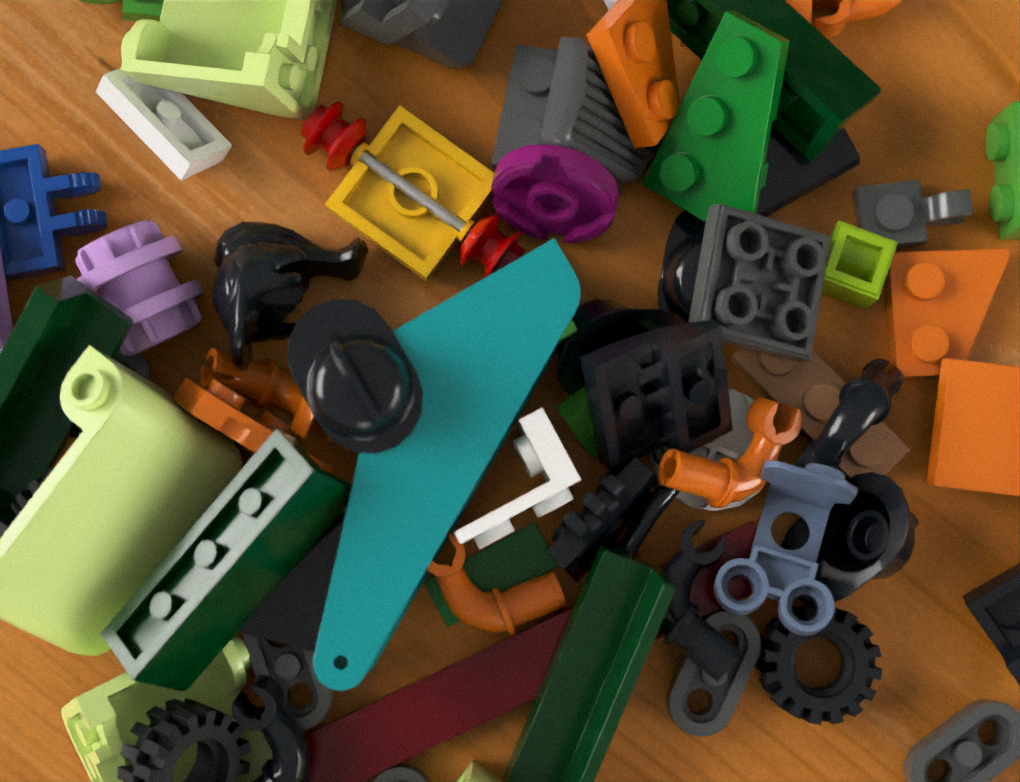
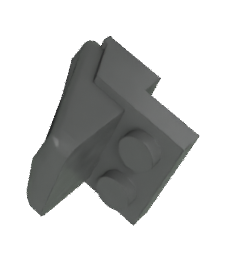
[338,0,503,69]
[491,36,663,195]

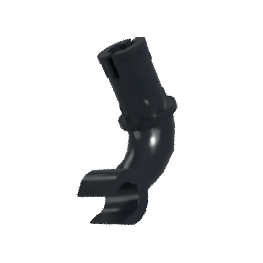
[794,358,903,469]
[659,520,742,682]
[231,675,312,782]

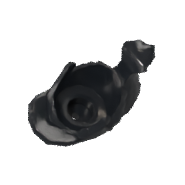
[213,221,369,371]

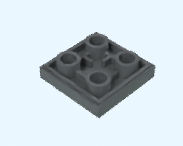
[688,203,831,362]

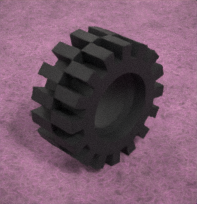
[756,603,882,725]
[118,698,251,782]

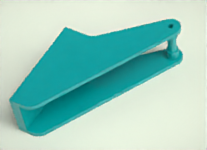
[313,238,581,691]

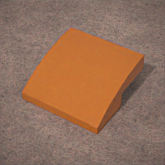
[926,358,1020,496]

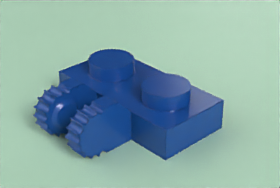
[0,144,108,281]

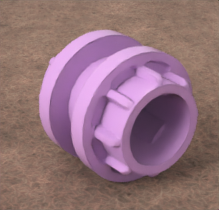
[75,220,205,357]

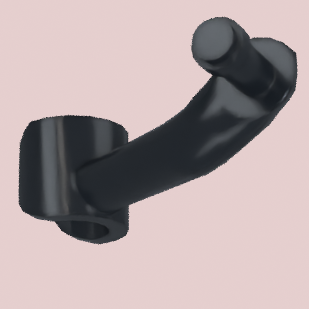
[609,448,680,559]

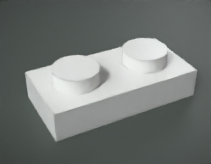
[96,68,232,181]

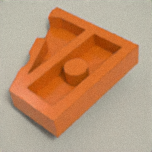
[587,0,680,149]
[884,248,1010,379]
[172,378,333,474]

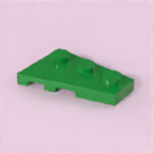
[642,11,790,222]

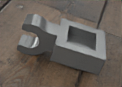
[852,180,973,248]

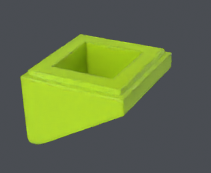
[821,220,898,309]

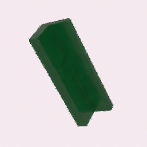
[667,0,881,162]
[0,276,133,523]
[100,428,352,691]
[501,544,676,782]

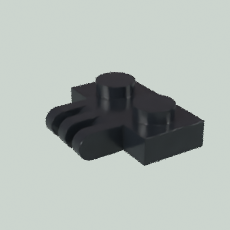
[546,457,661,582]

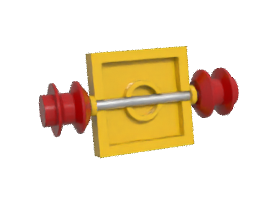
[301,101,526,282]

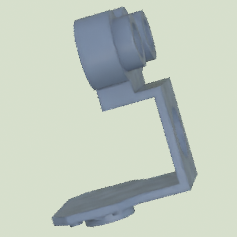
[714,461,858,636]

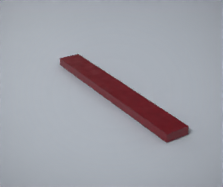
[305,521,757,782]

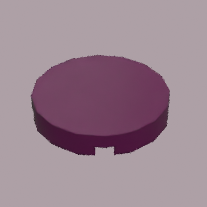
[491,145,620,243]

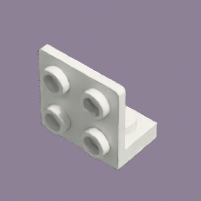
[454,407,581,550]

